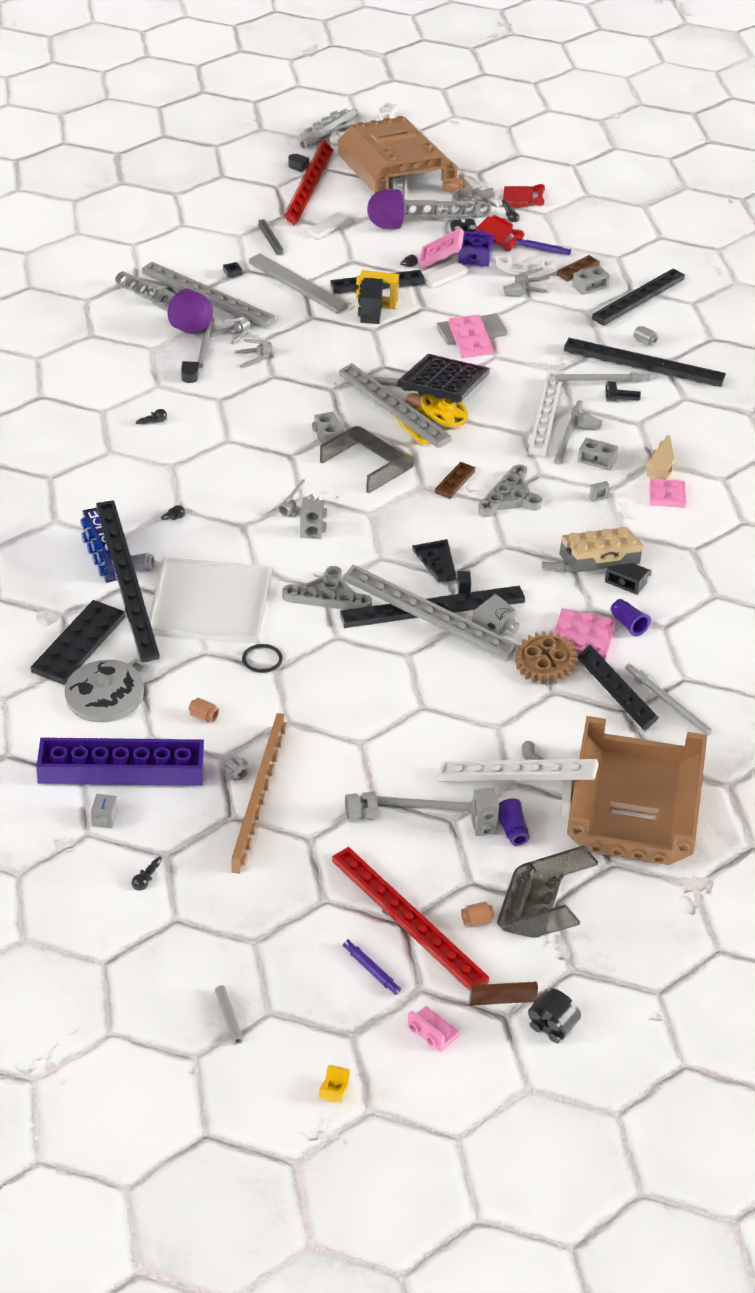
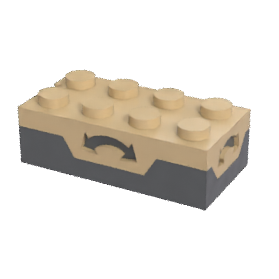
[559,527,643,572]

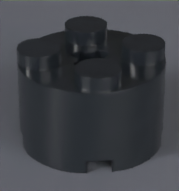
[528,988,581,1044]

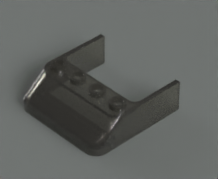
[320,426,414,494]
[497,845,598,938]

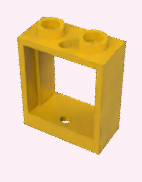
[356,270,399,310]

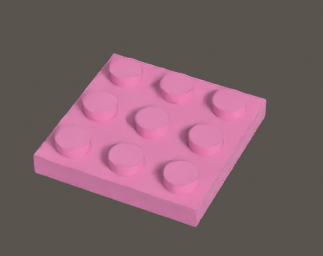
[553,608,617,660]

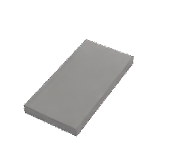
[436,313,508,345]

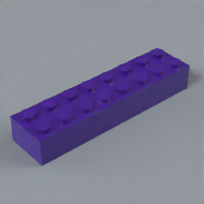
[36,737,204,786]

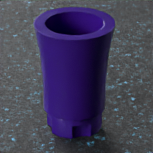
[610,599,651,637]
[498,798,530,846]

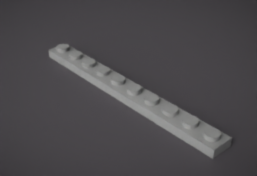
[142,261,275,328]
[339,363,452,449]
[343,564,517,661]

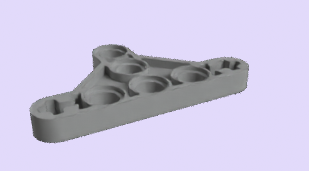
[478,464,542,517]
[282,566,372,610]

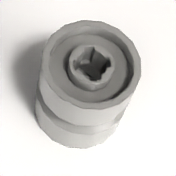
[345,791,378,821]

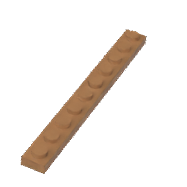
[231,713,287,874]

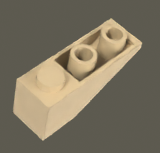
[645,435,674,480]

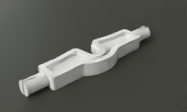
[459,172,502,207]

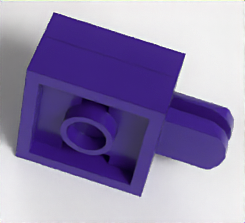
[458,230,494,267]

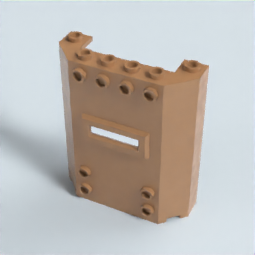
[338,116,457,194]
[567,716,707,865]

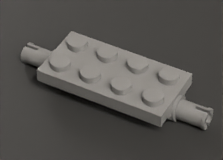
[299,108,358,149]

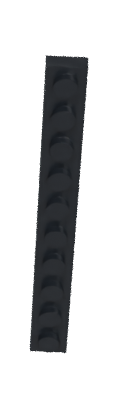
[564,337,726,387]
[96,500,160,662]
[340,585,525,628]

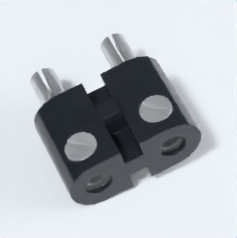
[450,215,477,232]

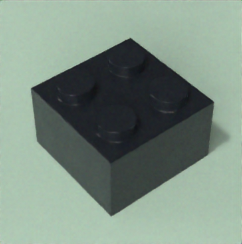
[358,278,383,324]

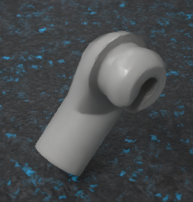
[521,741,543,760]

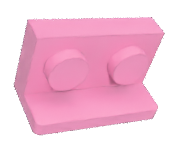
[407,1006,460,1052]

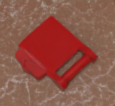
[503,184,545,208]
[475,215,525,252]

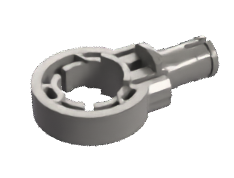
[452,187,494,208]

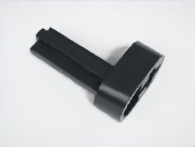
[605,381,641,401]

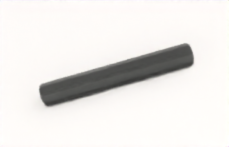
[258,219,284,256]

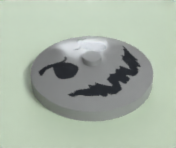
[64,660,144,722]

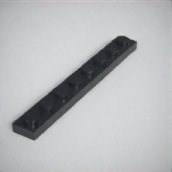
[592,268,685,326]

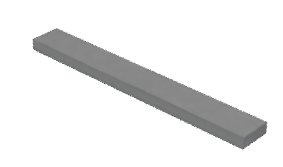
[249,253,348,314]

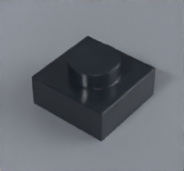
[223,262,242,278]

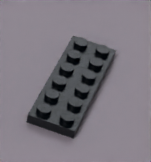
[31,600,126,685]

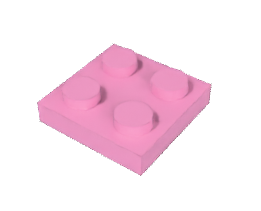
[649,478,686,508]

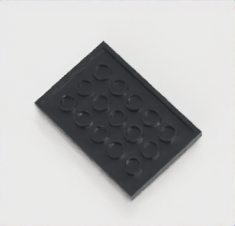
[397,353,490,403]

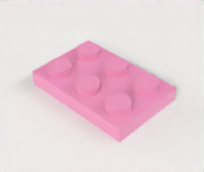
[419,228,464,268]
[448,314,493,358]

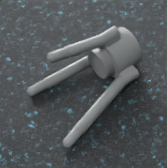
[515,267,549,293]
[210,316,250,344]
[235,339,273,368]
[278,479,305,517]

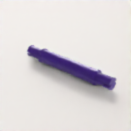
[517,238,571,255]
[343,939,401,995]

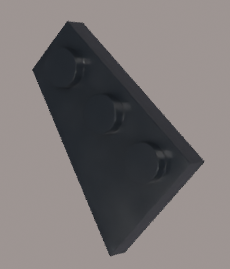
[412,539,457,583]

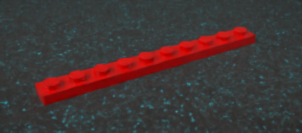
[284,139,334,226]
[332,846,490,991]

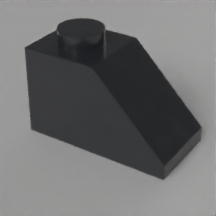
[605,563,649,595]

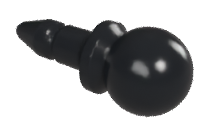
[502,200,520,222]
[400,254,418,267]
[135,409,167,424]
[161,505,185,520]
[131,856,162,891]

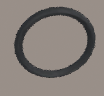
[242,644,283,673]

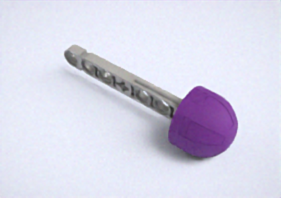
[367,189,491,229]
[115,271,213,334]

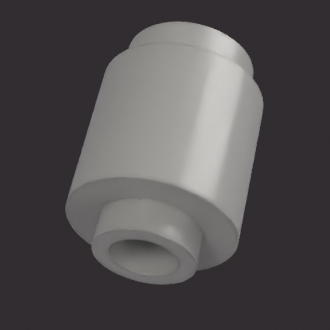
[633,326,658,347]

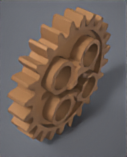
[515,631,577,685]

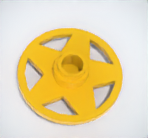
[421,394,468,428]

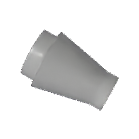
[503,280,527,296]
[576,412,602,430]
[131,552,155,571]

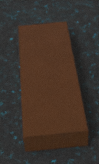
[556,255,600,282]
[435,461,476,499]
[469,981,538,1006]

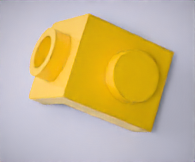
[318,1065,351,1103]

